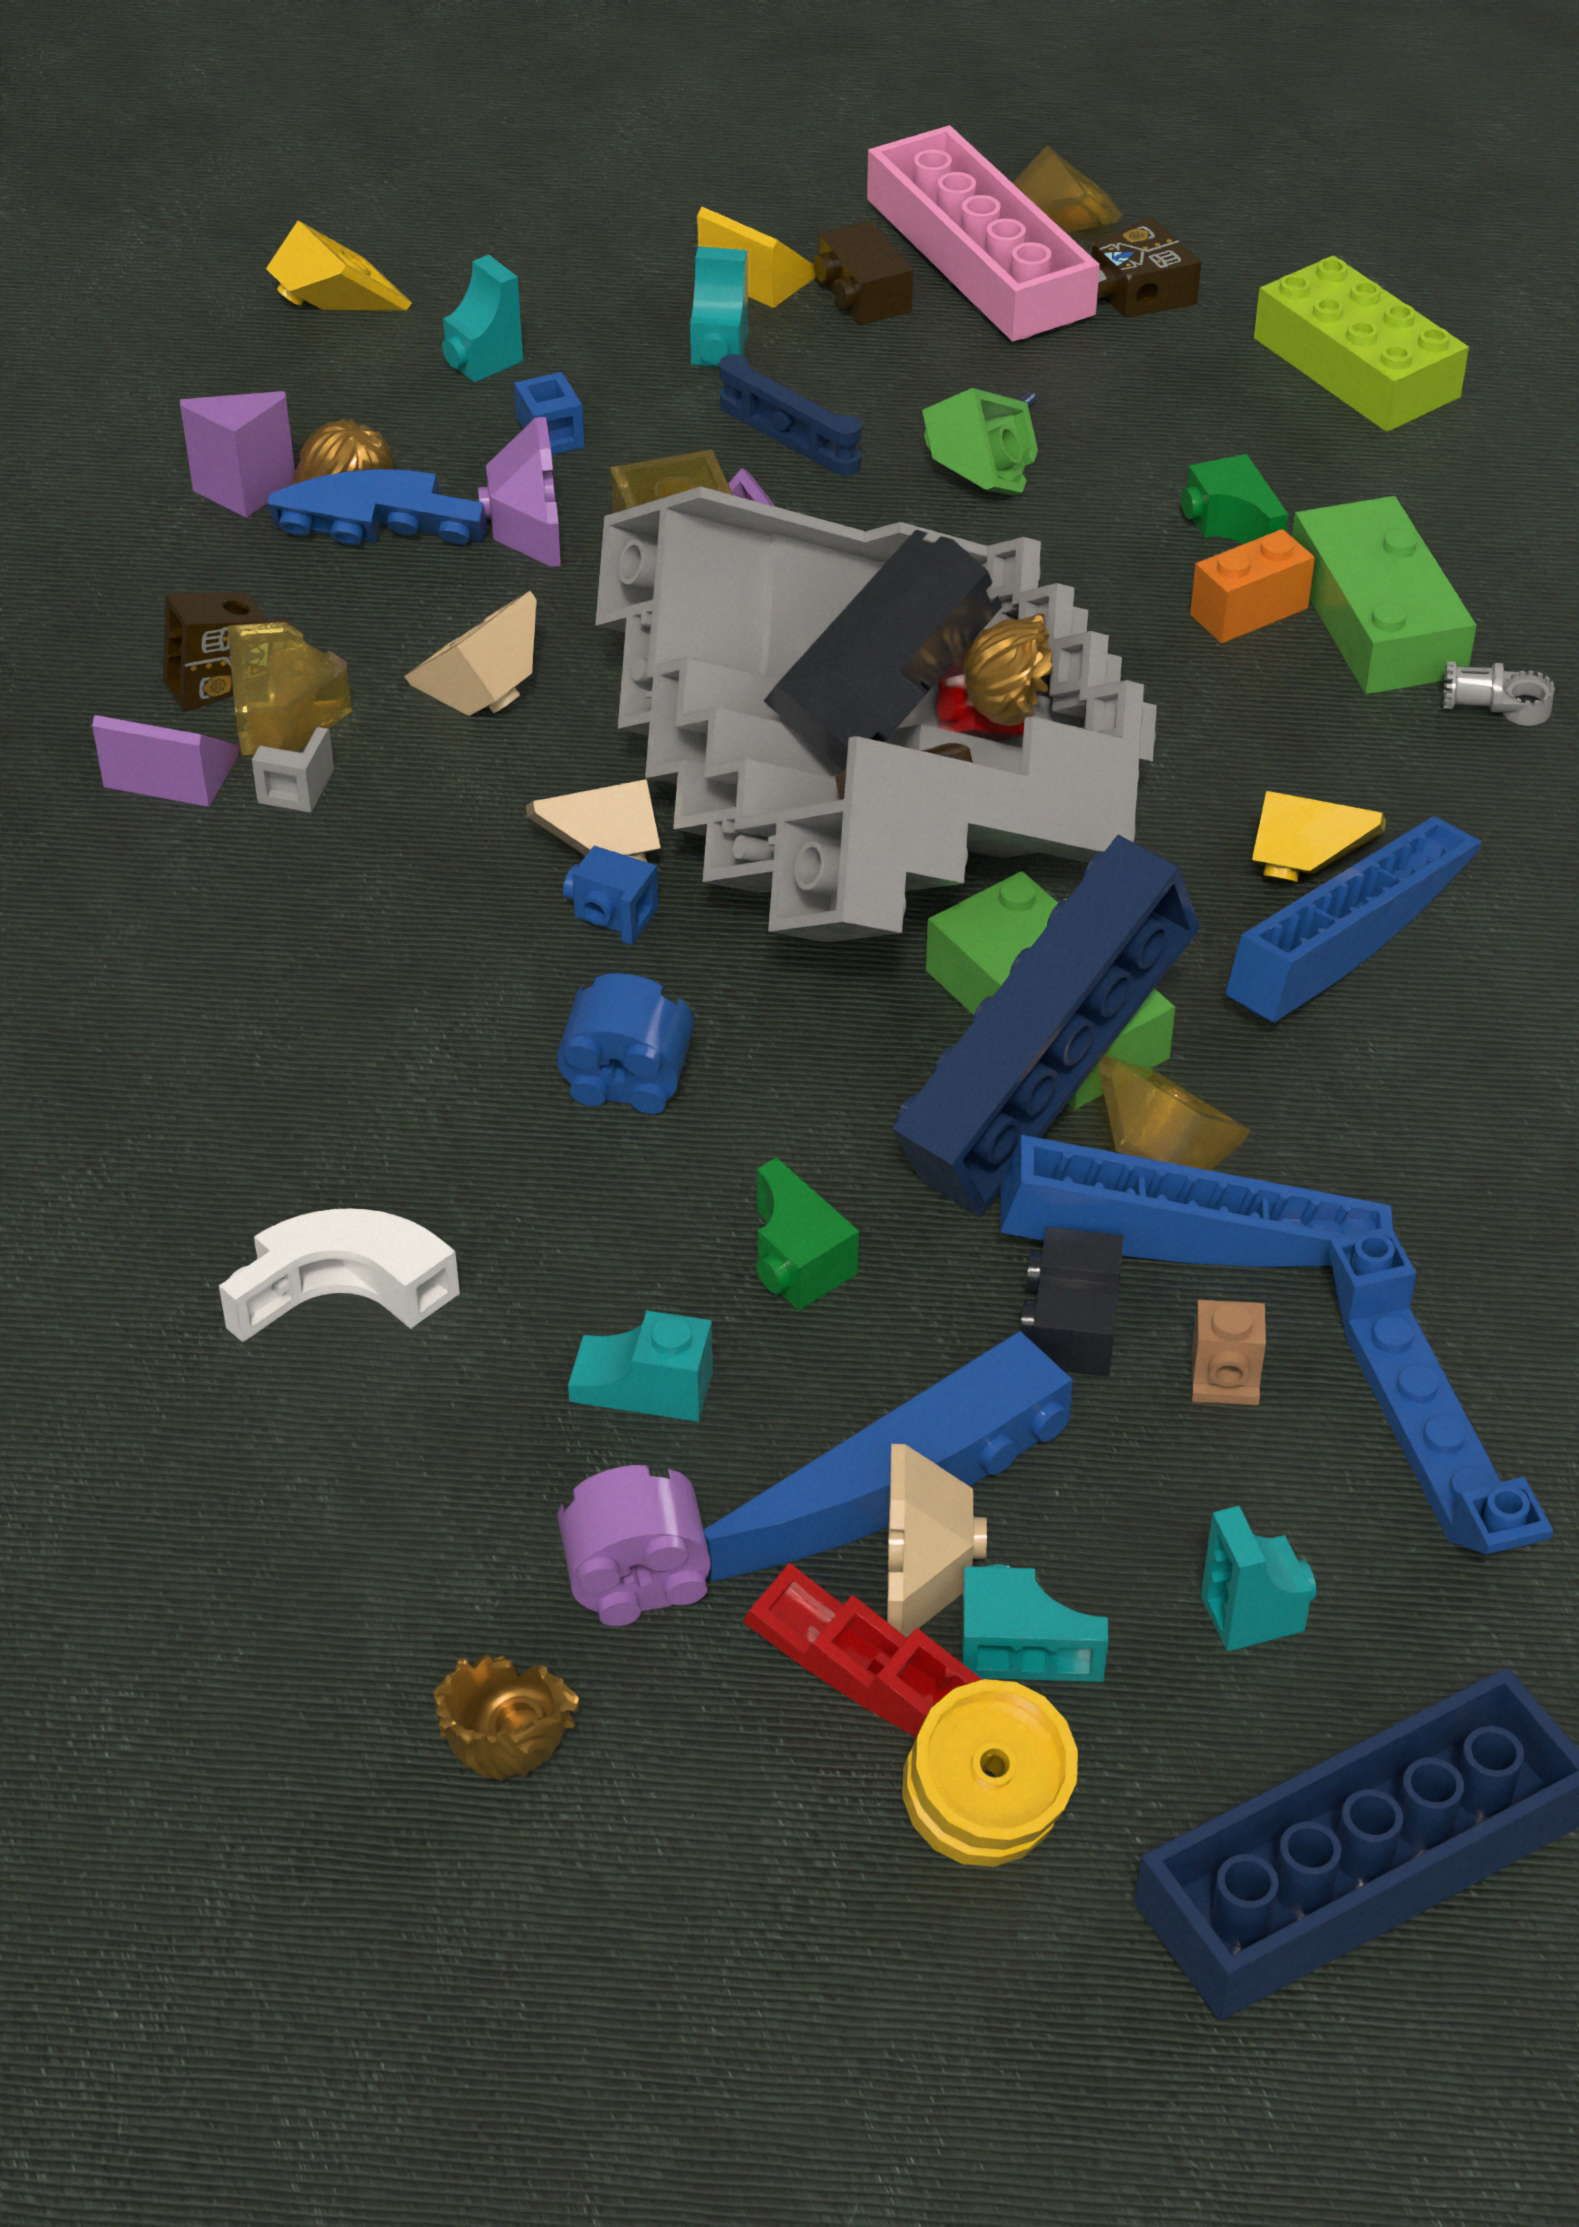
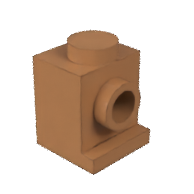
[1191,1300,1266,1405]

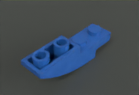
[267,469,488,545]

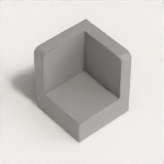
[252,727,334,813]

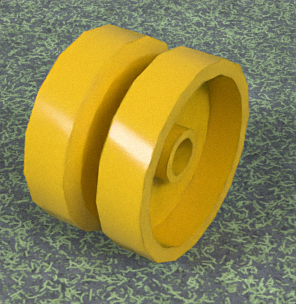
[902,1679,1078,1867]

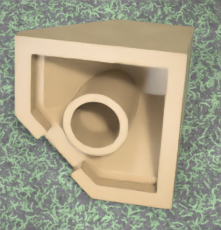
[404,591,536,716]
[526,779,661,862]
[887,1444,987,1637]

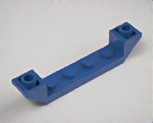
[1329,1226,1553,1554]

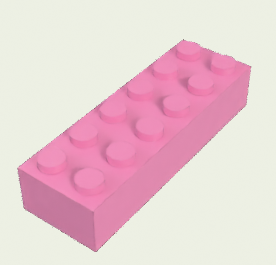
[867,125,1100,342]

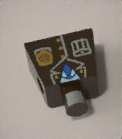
[1092,217,1201,317]
[162,592,294,712]

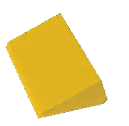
[697,206,816,308]

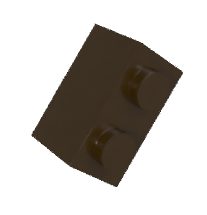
[814,221,913,325]

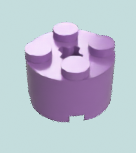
[557,1465,711,1626]

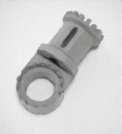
[1443,661,1555,726]

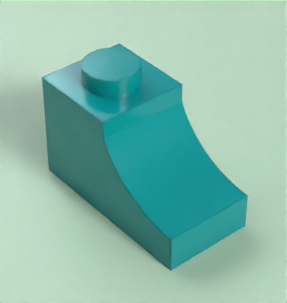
[690,246,748,367]
[442,255,523,383]
[568,1310,713,1422]
[1200,1506,1317,1652]
[962,1564,1108,1682]

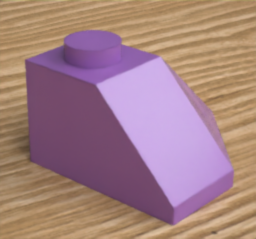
[478,417,561,567]

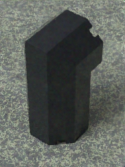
[764,530,1002,771]

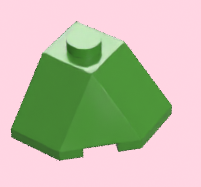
[922,388,1038,496]

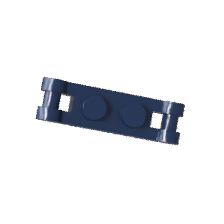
[719,354,862,476]

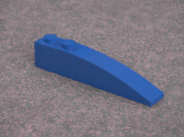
[1225,816,1482,1023]
[1000,1135,1393,1267]
[704,1331,1073,1582]

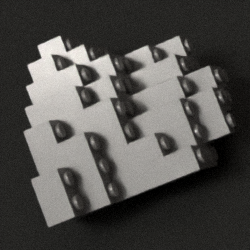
[595,486,1157,942]

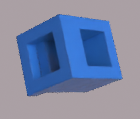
[514,372,585,455]
[563,845,658,945]

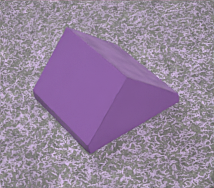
[180,391,295,518]
[92,715,240,807]

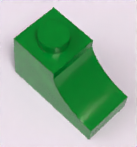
[1181,454,1289,544]
[756,1157,859,1311]

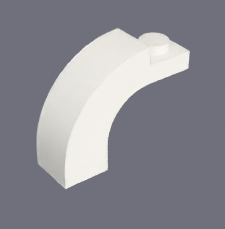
[219,1209,460,1342]

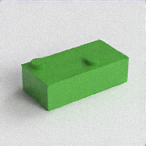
[1292,496,1477,695]
[926,871,1175,1110]

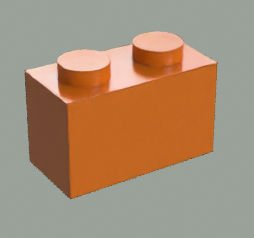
[1190,529,1315,644]

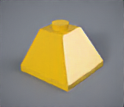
[266,220,412,311]
[1252,791,1386,882]

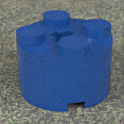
[557,973,694,1114]

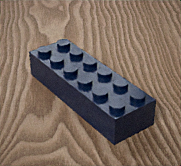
[892,834,1200,1218]
[1135,1666,1579,2021]

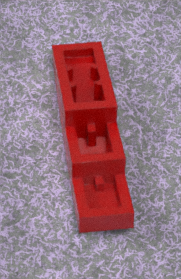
[743,1563,988,1773]

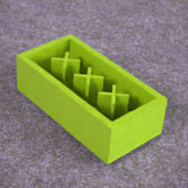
[1254,255,1469,432]

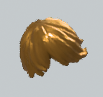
[292,419,394,485]
[963,613,1053,726]
[433,1654,580,1781]

